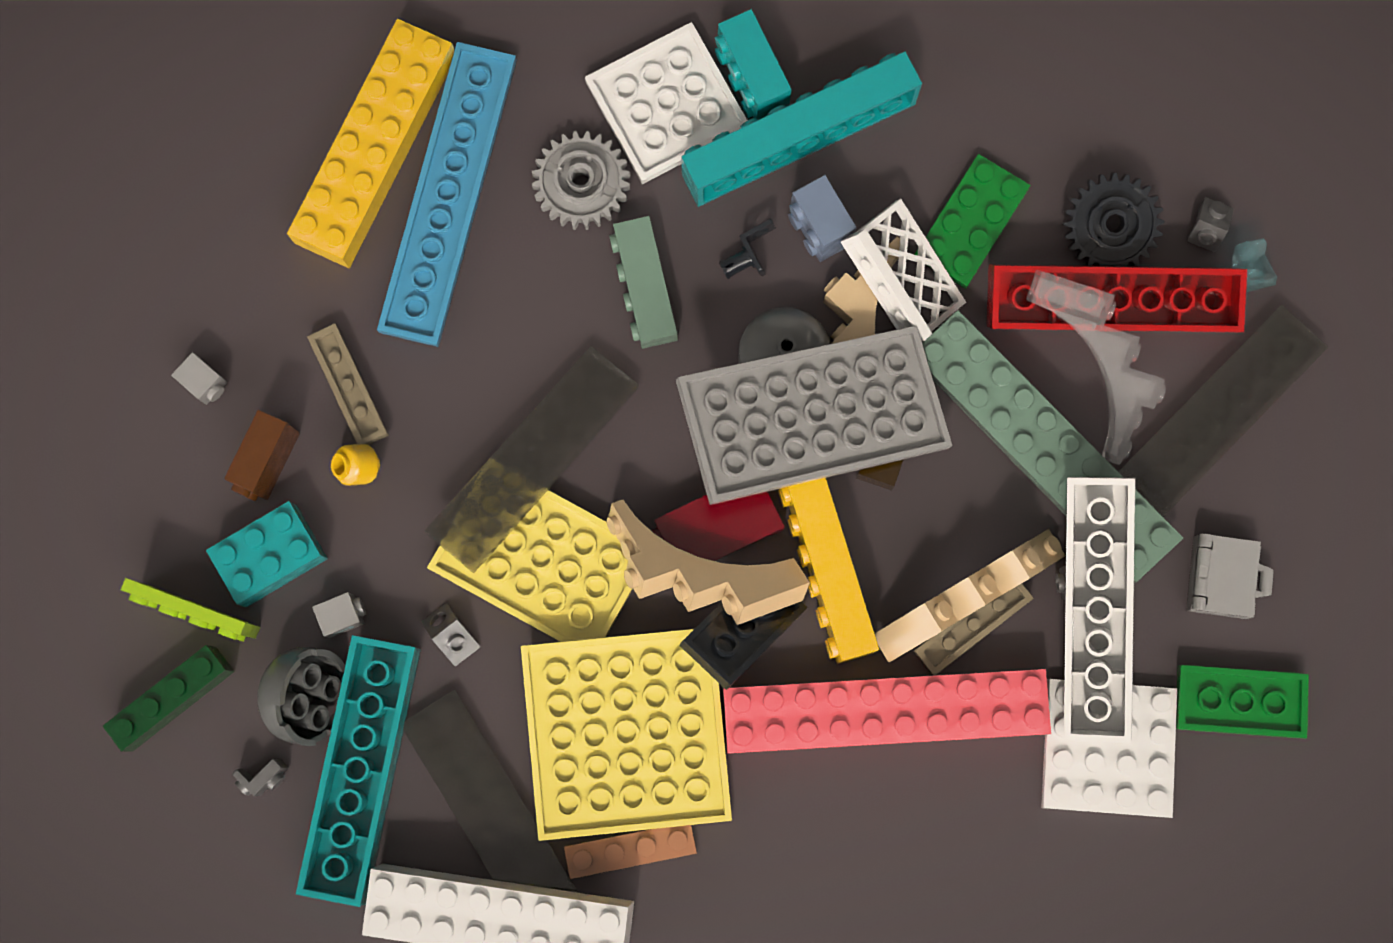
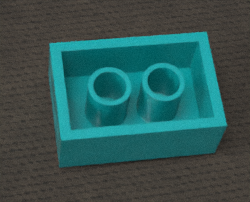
[715,9,792,120]
[206,501,328,607]

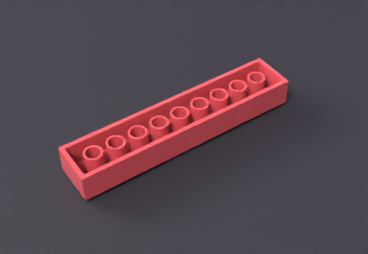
[723,669,1051,754]

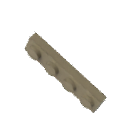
[307,324,389,445]
[913,583,1034,676]

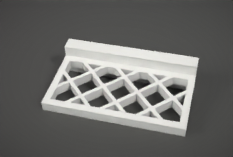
[841,199,966,341]

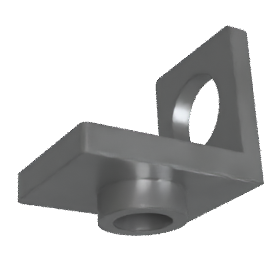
[422,603,480,666]

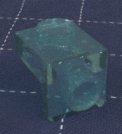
[1232,238,1277,293]

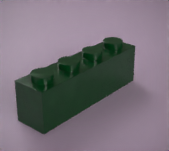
[102,645,235,752]

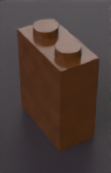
[224,410,300,502]

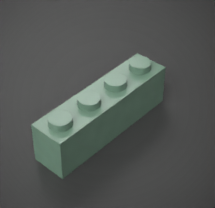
[609,216,678,349]

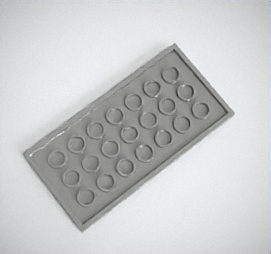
[676,326,952,505]

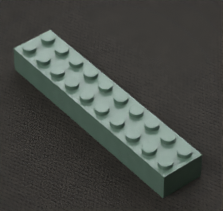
[922,310,1183,583]

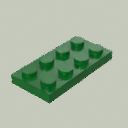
[915,154,1031,289]
[1176,665,1309,739]

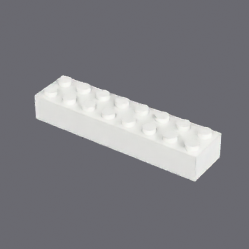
[1064,477,1135,743]
[362,864,634,943]

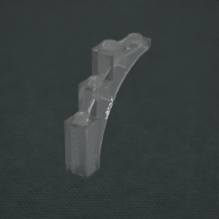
[1026,270,1166,465]

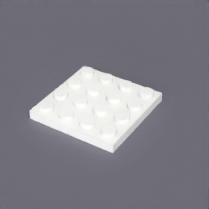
[585,22,748,184]
[1041,679,1177,818]

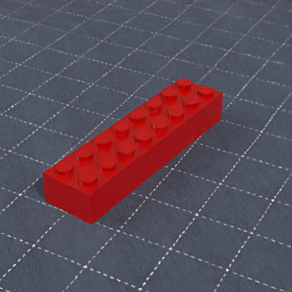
[987,264,1248,332]

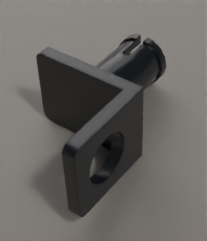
[719,219,776,279]

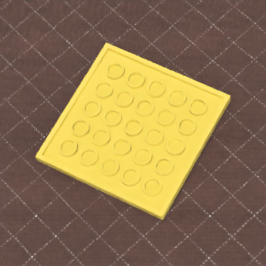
[521,629,732,841]

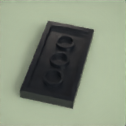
[679,602,808,690]

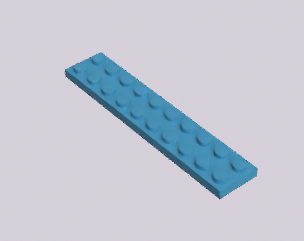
[377,42,517,347]

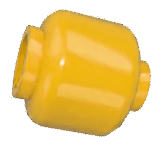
[331,444,380,486]

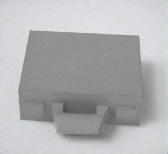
[1186,534,1274,619]

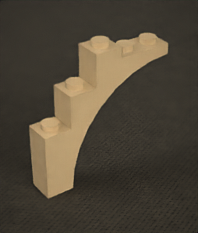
[824,236,900,344]
[607,500,810,625]
[875,529,1066,662]

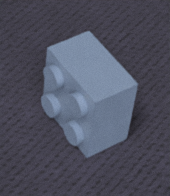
[788,175,857,262]

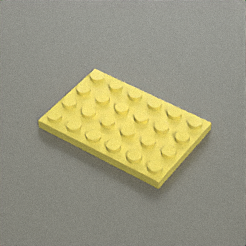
[427,458,633,642]

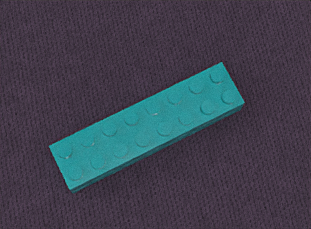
[681,51,922,207]
[296,635,421,907]

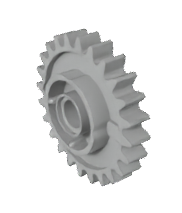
[532,131,630,230]

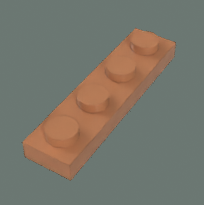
[564,825,697,879]

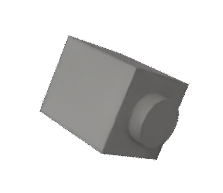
[171,352,228,405]
[312,592,366,638]

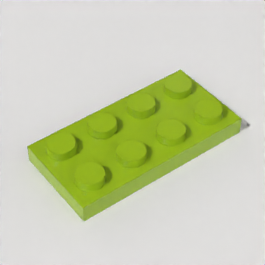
[120,578,260,642]

